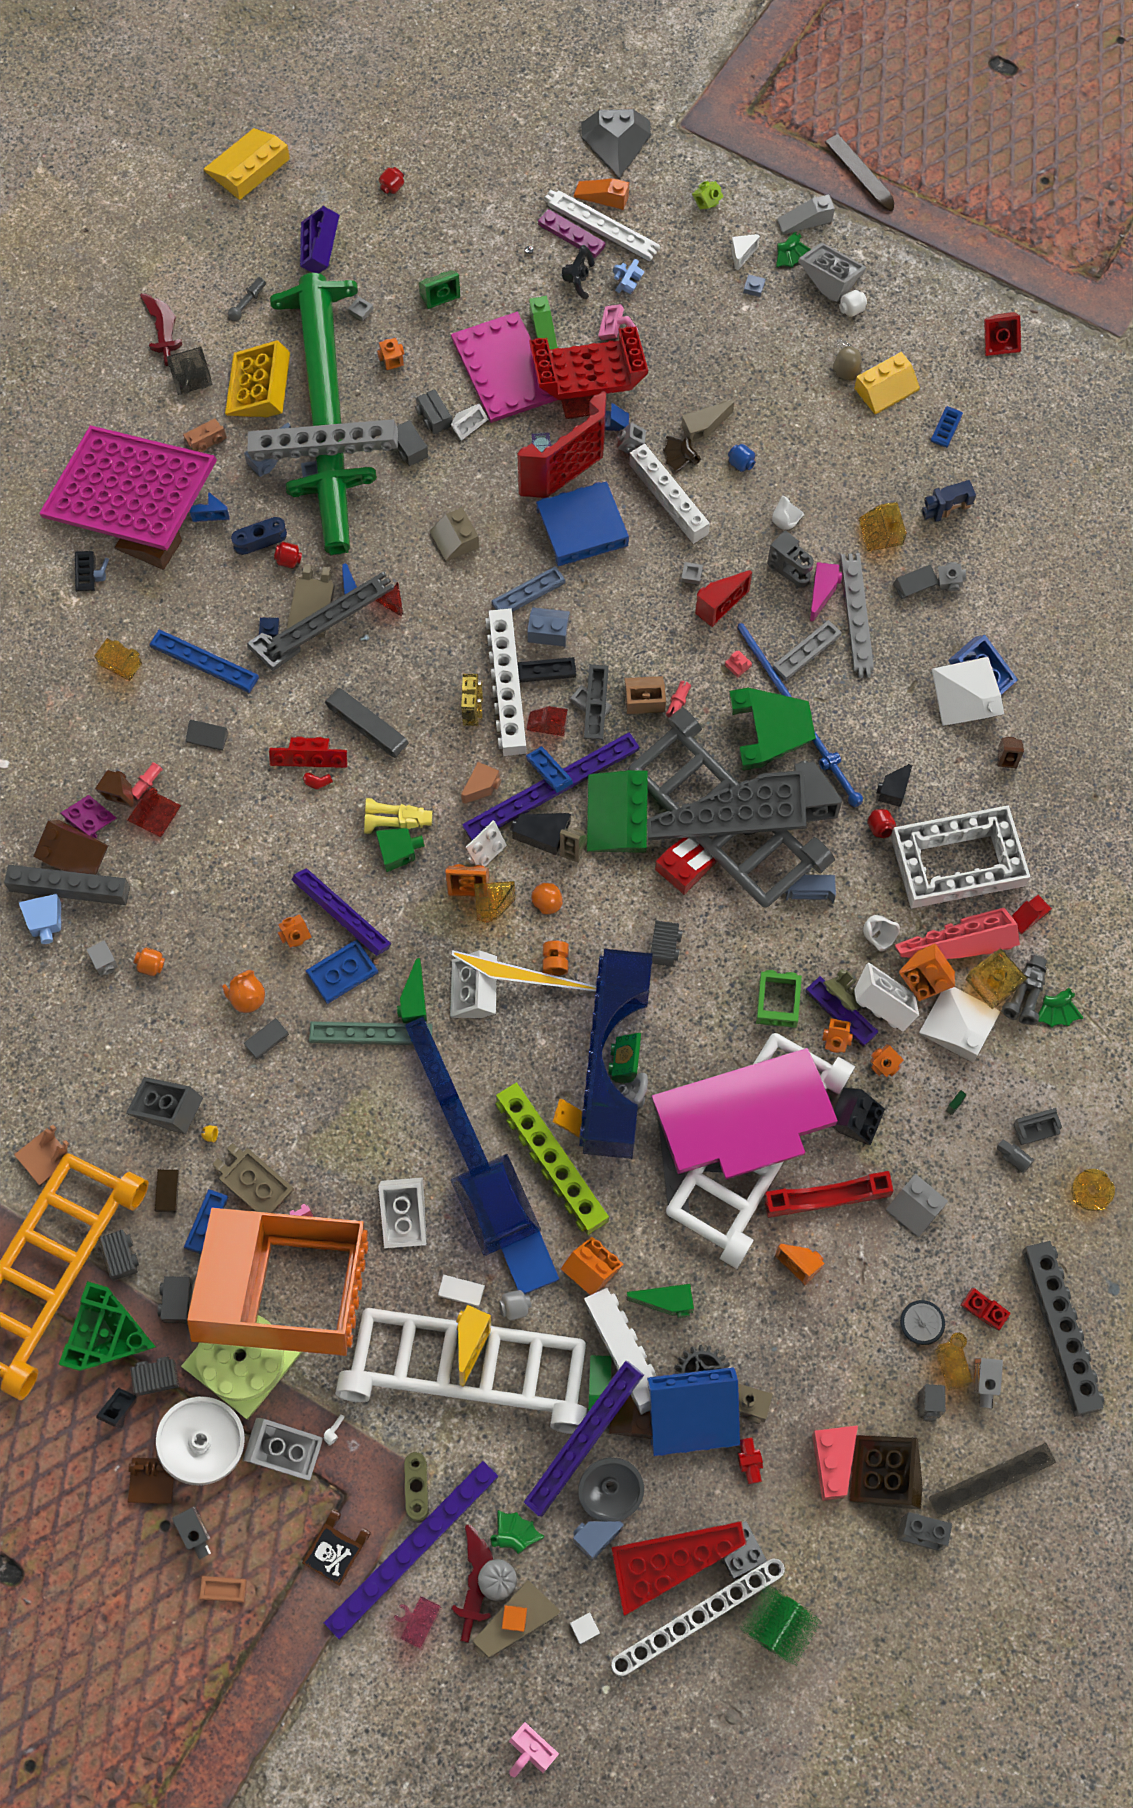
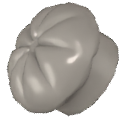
[478,1559,517,1601]

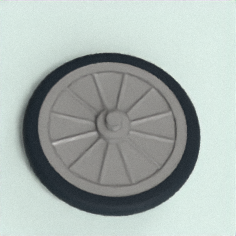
[900,1300,945,1345]

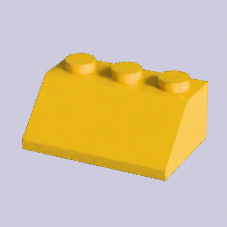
[854,352,920,415]

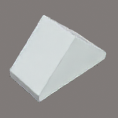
[731,234,760,270]

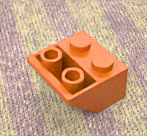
[899,943,955,1001]
[561,1237,624,1295]

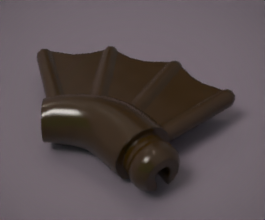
[663,436,701,474]

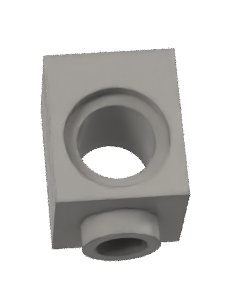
[86,940,118,976]

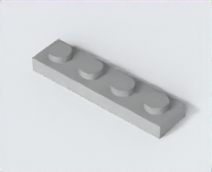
[773,620,842,681]

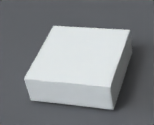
[570,1613,600,1644]

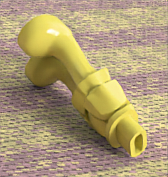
[364,798,432,834]

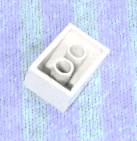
[378,1178,426,1248]

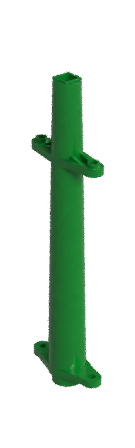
[270,273,377,556]

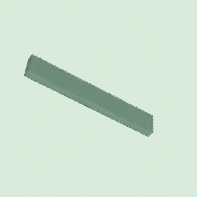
[309,1021,433,1046]

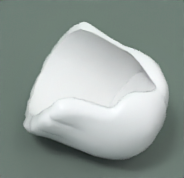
[772,496,804,530]
[863,915,900,951]

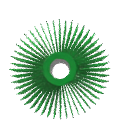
[739,1585,821,1666]

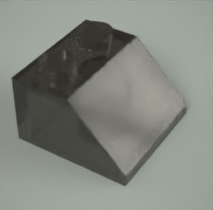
[166,346,213,395]

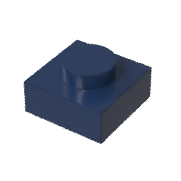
[259,618,280,638]

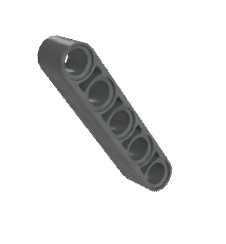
[325,688,409,758]

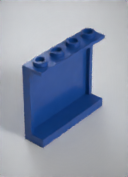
[536,481,629,567]
[647,1367,740,1456]

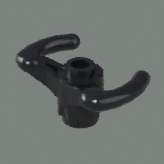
[562,245,595,299]

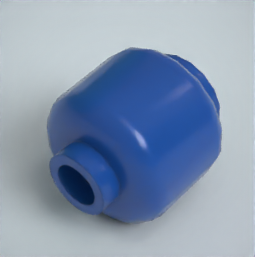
[728,444,756,472]

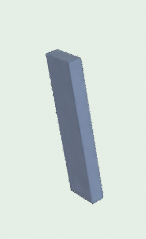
[491,566,566,612]

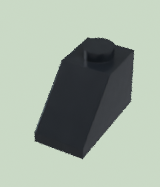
[876,764,913,807]

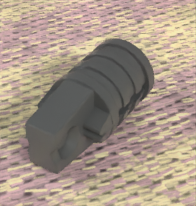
[997,1139,1035,1174]

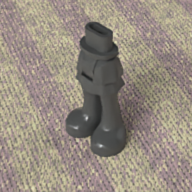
[1001,955,1047,1025]

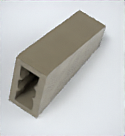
[472,1580,561,1659]

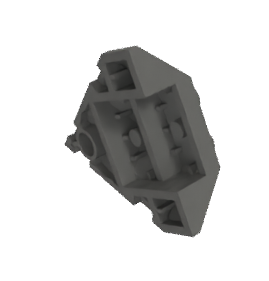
[581,109,651,179]

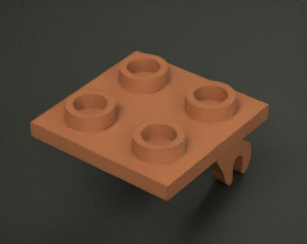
[14,1125,69,1186]

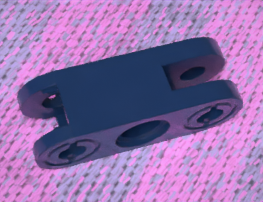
[231,517,287,555]

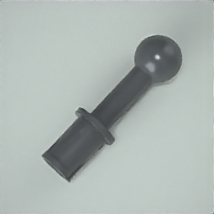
[228,277,266,321]

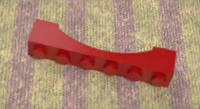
[764,1171,894,1218]

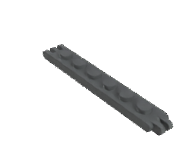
[266,572,395,657]

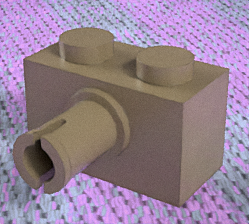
[738,1383,773,1424]

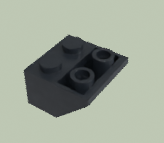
[832,1087,885,1145]

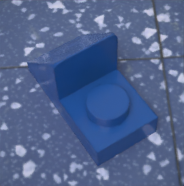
[605,404,629,431]
[190,492,230,522]

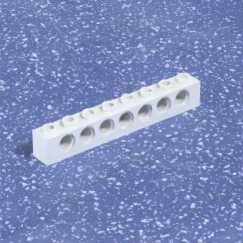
[486,609,526,756]

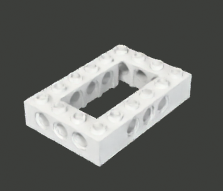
[891,805,1030,909]

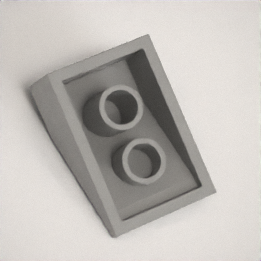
[242,1418,323,1481]

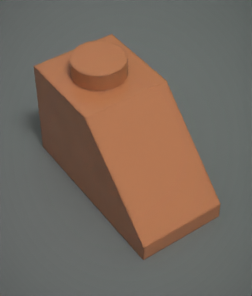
[461,762,501,804]

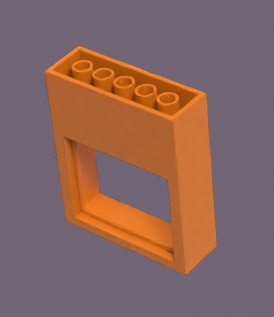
[187,1208,368,1356]

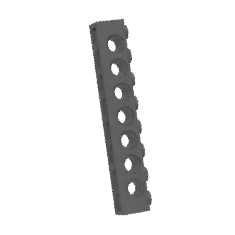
[1022,1241,1105,1417]

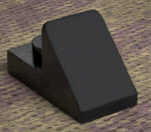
[96,1387,137,1428]

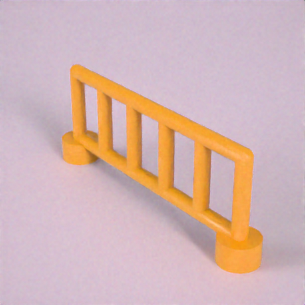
[0,1153,149,1400]

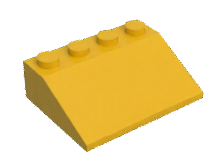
[203,128,290,200]
[225,340,290,417]

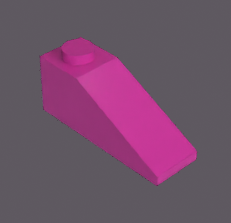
[810,562,842,621]

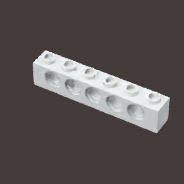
[629,444,710,544]

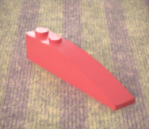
[895,908,1020,959]

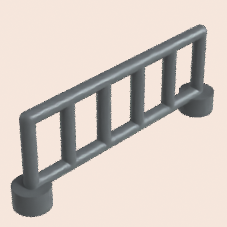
[628,707,835,908]

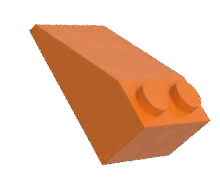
[445,864,489,897]

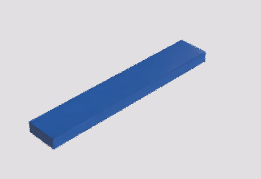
[150,629,259,693]

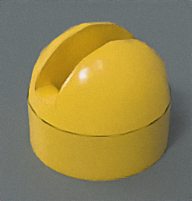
[201,1125,218,1142]

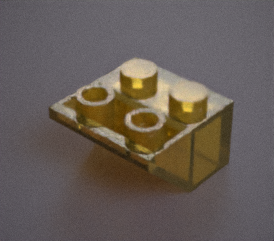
[858,502,907,552]

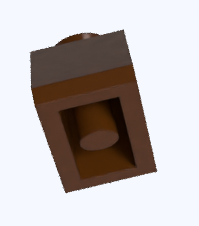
[997,737,1024,769]
[95,770,134,807]

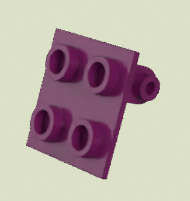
[60,795,117,839]

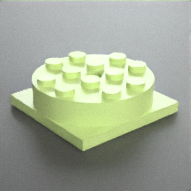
[181,1315,302,1420]

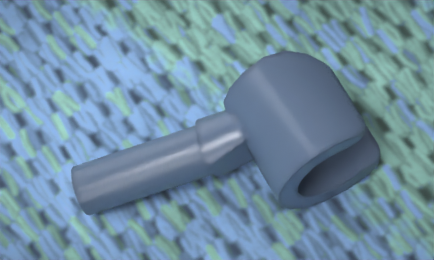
[93,558,109,582]

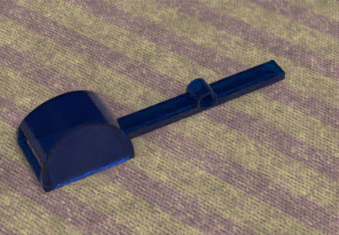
[405,1017,542,1257]

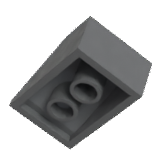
[126,1077,203,1134]

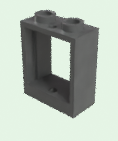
[897,1512,952,1551]

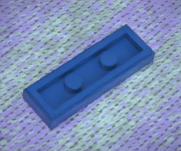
[526,746,573,793]
[184,1189,229,1254]

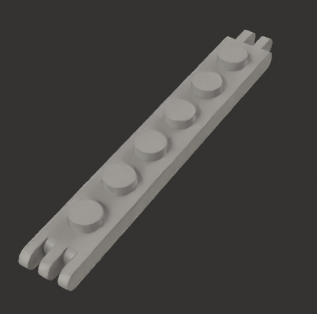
[840,553,874,678]

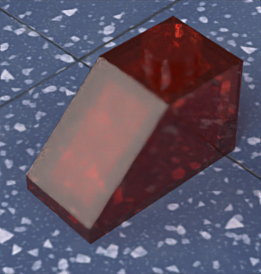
[527,706,568,736]

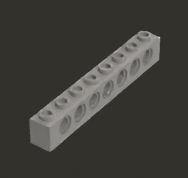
[247,419,398,461]

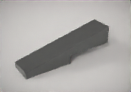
[584,664,609,740]

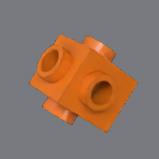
[377,338,404,370]
[278,914,312,948]
[822,1018,853,1053]
[870,1044,904,1077]

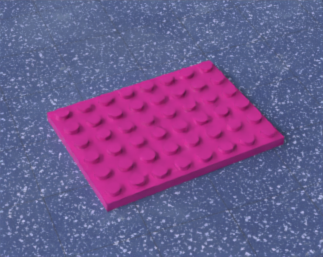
[39,425,217,550]

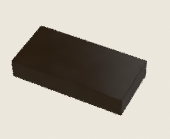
[155,1169,180,1212]

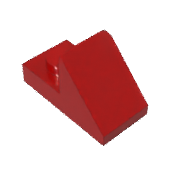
[1011,895,1052,935]

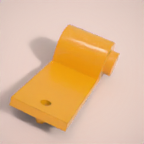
[553,1099,610,1149]

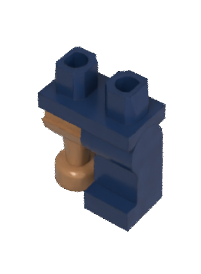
[921,480,976,522]

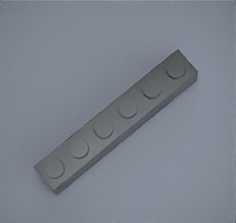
[4,865,130,905]

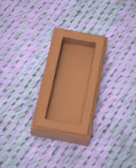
[199,1576,247,1603]

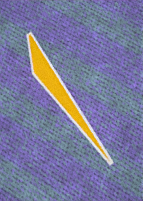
[452,950,609,993]

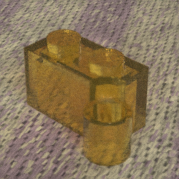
[94,638,142,681]
[935,1332,973,1391]

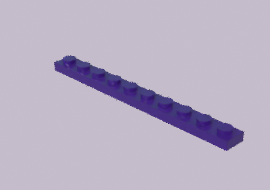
[462,732,640,841]
[324,1461,499,1640]

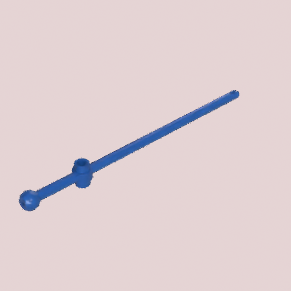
[737,623,863,807]

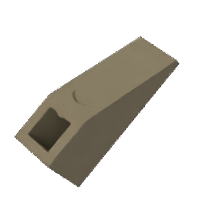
[681,400,734,443]

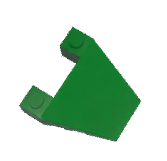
[729,687,816,771]

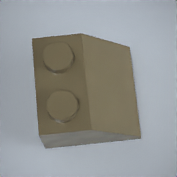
[430,507,479,562]

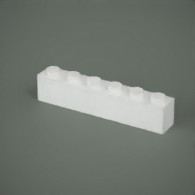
[584,1288,656,1414]

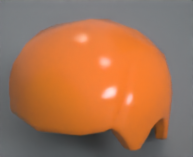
[531,883,563,914]

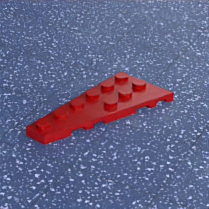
[611,1521,746,1616]

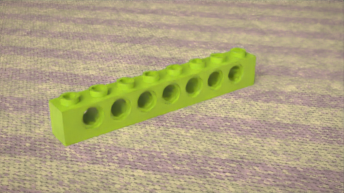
[495,1082,609,1235]

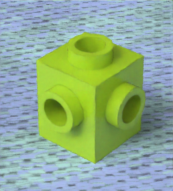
[692,180,724,209]

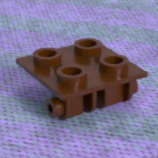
[128,1458,174,1504]

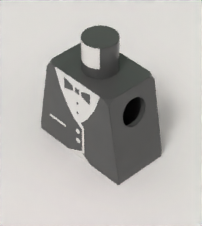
[172,1506,211,1559]

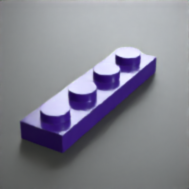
[805,976,879,1047]

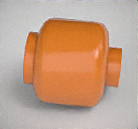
[133,947,165,976]

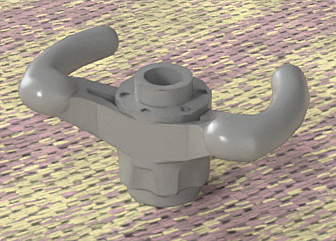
[599,1073,648,1112]

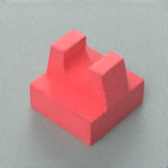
[725,651,752,678]

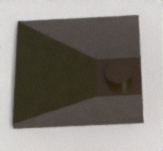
[850,1435,923,1509]

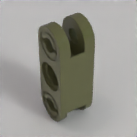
[404,1452,429,1522]

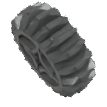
[674,1345,730,1374]

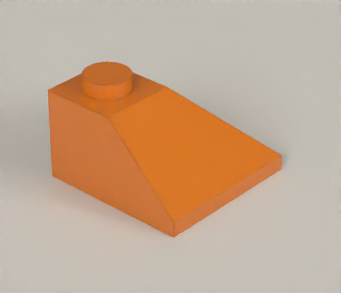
[775,1244,825,1285]

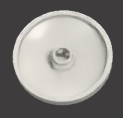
[156,1397,245,1485]

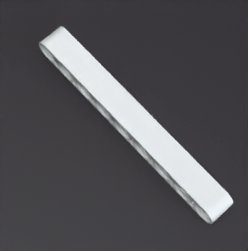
[611,1559,784,1677]

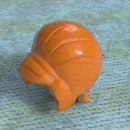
[222,969,265,1013]

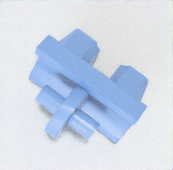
[613,259,644,294]

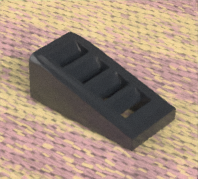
[75,551,96,592]

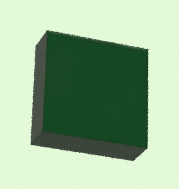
[946,1090,966,1115]

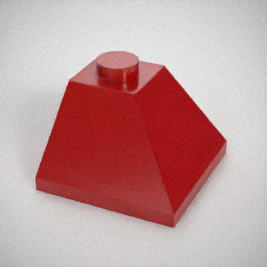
[984,312,1021,356]

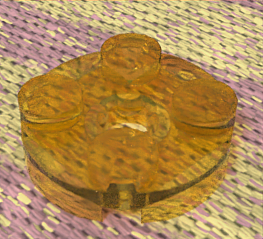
[1071,1169,1115,1211]

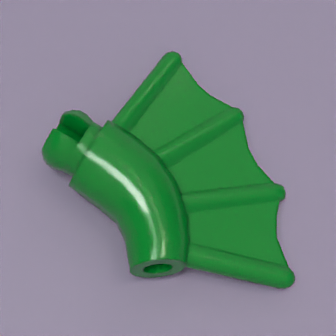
[776,232,811,268]
[1038,988,1083,1028]
[490,1510,544,1555]

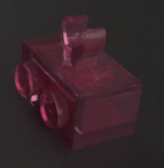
[394,1596,442,1650]

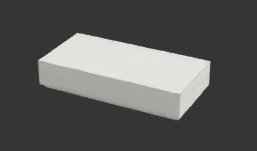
[438,1275,485,1307]

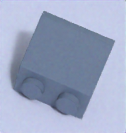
[527,607,570,646]
[573,1521,624,1562]

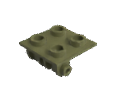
[823,969,862,1011]

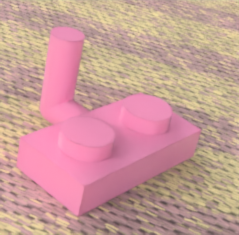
[598,304,638,340]
[509,1722,559,1777]

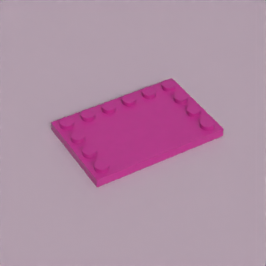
[451,311,558,423]

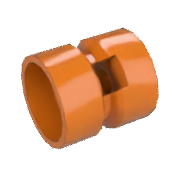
[542,941,569,976]

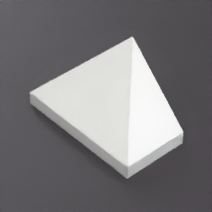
[451,404,489,440]

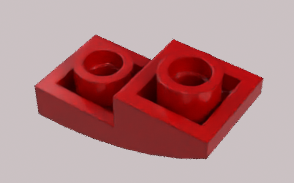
[960,1288,1011,1331]

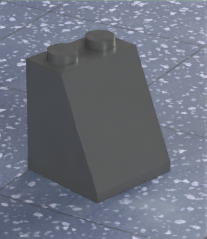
[793,761,842,822]

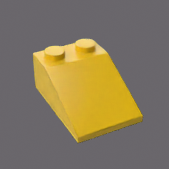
[456,1305,491,1387]

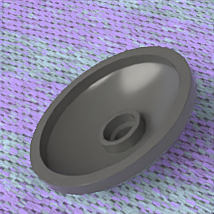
[578,1457,644,1522]

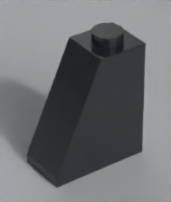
[510,813,571,855]

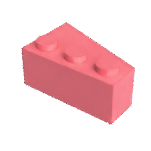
[812,1425,858,1501]

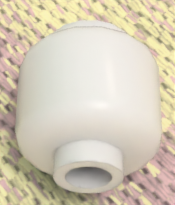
[839,290,867,317]

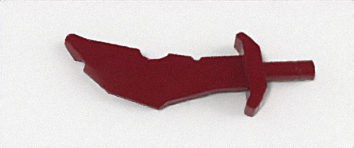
[140,293,182,366]
[451,1524,493,1643]

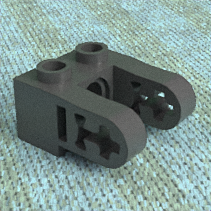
[767,530,814,588]

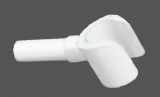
[324,1414,345,1445]

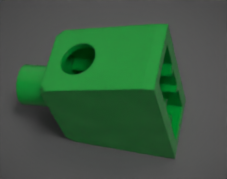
[376,828,425,872]

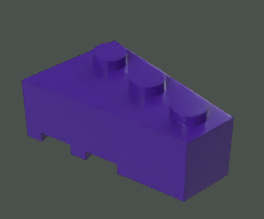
[300,206,340,273]

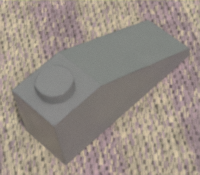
[777,194,835,234]

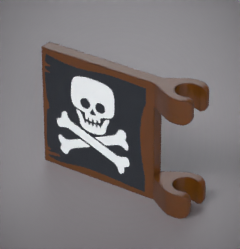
[302,1510,371,1586]

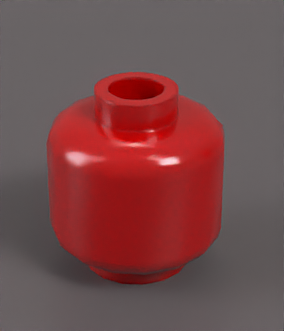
[379,167,405,194]
[274,542,302,569]
[867,809,896,838]

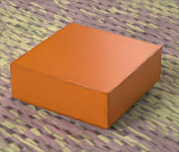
[502,1605,527,1632]

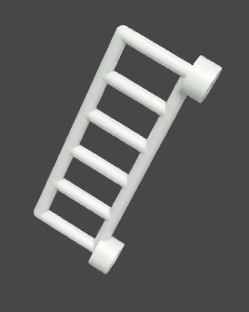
[666,1033,855,1269]
[335,1308,588,1434]

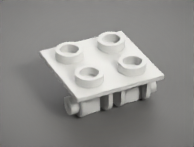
[466,820,507,867]

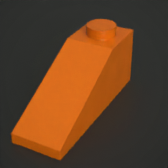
[574,178,629,210]

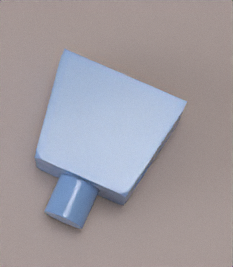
[19,894,61,944]

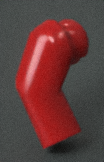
[303,773,333,790]

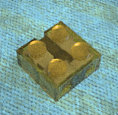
[461,674,483,726]

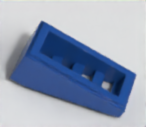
[930,406,963,448]
[342,563,357,594]

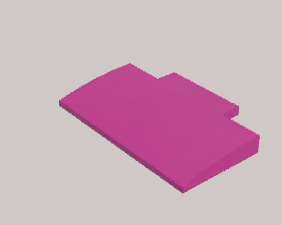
[651,1048,838,1180]

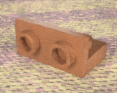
[183,418,227,452]

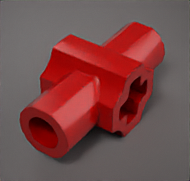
[738,1437,763,1484]

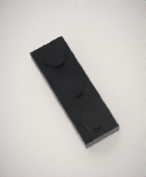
[517,657,576,683]

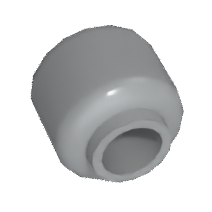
[499,1290,532,1321]

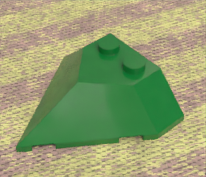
[58,1281,156,1371]

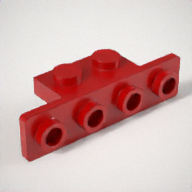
[269,736,348,768]

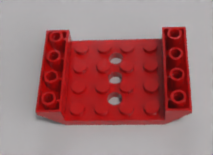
[529,326,649,400]
[517,391,606,498]

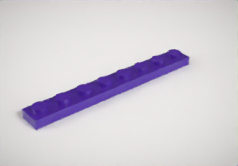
[524,1361,644,1517]

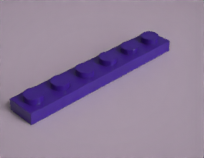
[291,868,392,956]

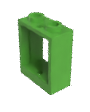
[756,970,802,1028]

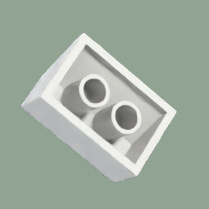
[450,950,497,1018]
[854,962,919,1032]

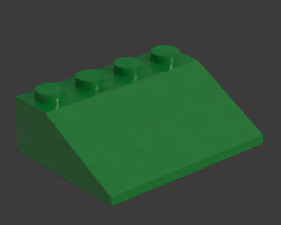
[587,770,648,853]

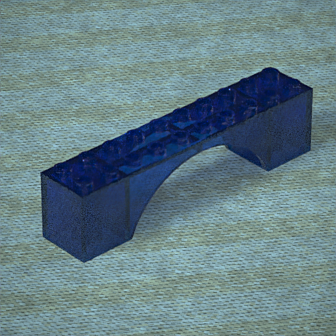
[579,949,653,1159]

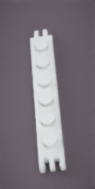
[544,190,661,261]

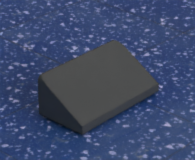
[185,720,228,751]

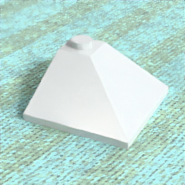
[932,657,1004,726]
[919,987,1001,1062]

